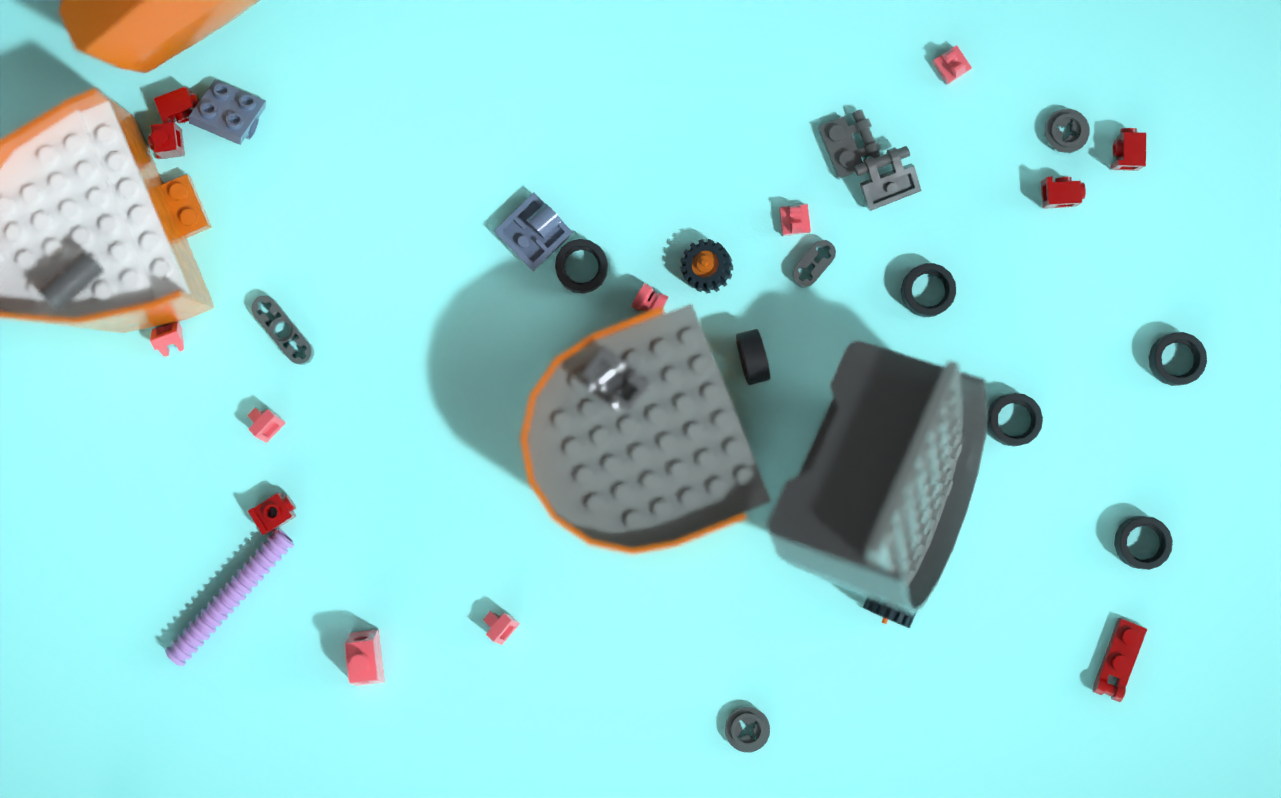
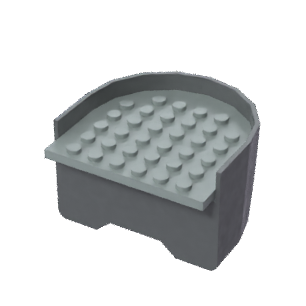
[767,341,988,616]

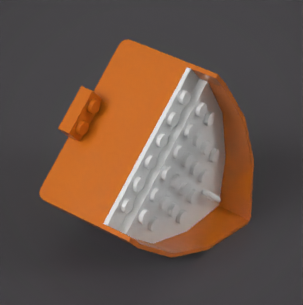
[0,88,214,333]

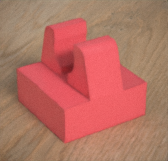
[932,45,972,85]
[779,204,811,236]
[150,322,184,357]
[247,407,286,443]
[483,611,520,645]

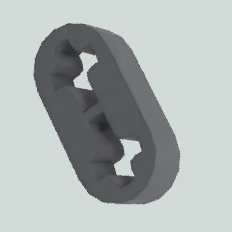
[792,240,836,288]

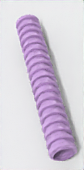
[165,529,294,666]

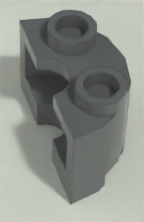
[581,346,651,412]

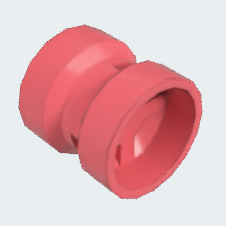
[631,283,669,312]

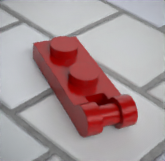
[1092,618,1148,703]

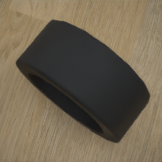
[555,239,608,294]
[901,263,956,317]
[736,329,771,385]
[1148,332,1207,386]
[987,393,1043,447]
[1114,516,1173,570]

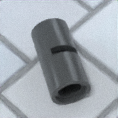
[38,249,105,312]

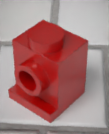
[154,86,200,124]
[148,122,185,159]
[1111,128,1147,171]
[1041,176,1086,209]
[248,493,297,535]

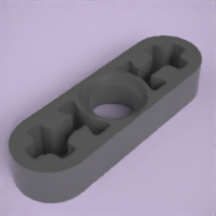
[252,296,314,365]

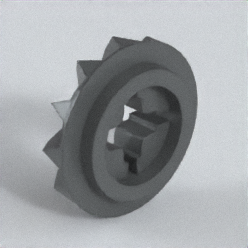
[1044,109,1090,154]
[725,707,770,753]

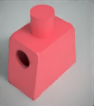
[345,629,385,686]

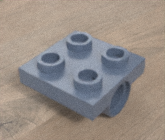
[189,79,266,145]
[494,193,573,272]

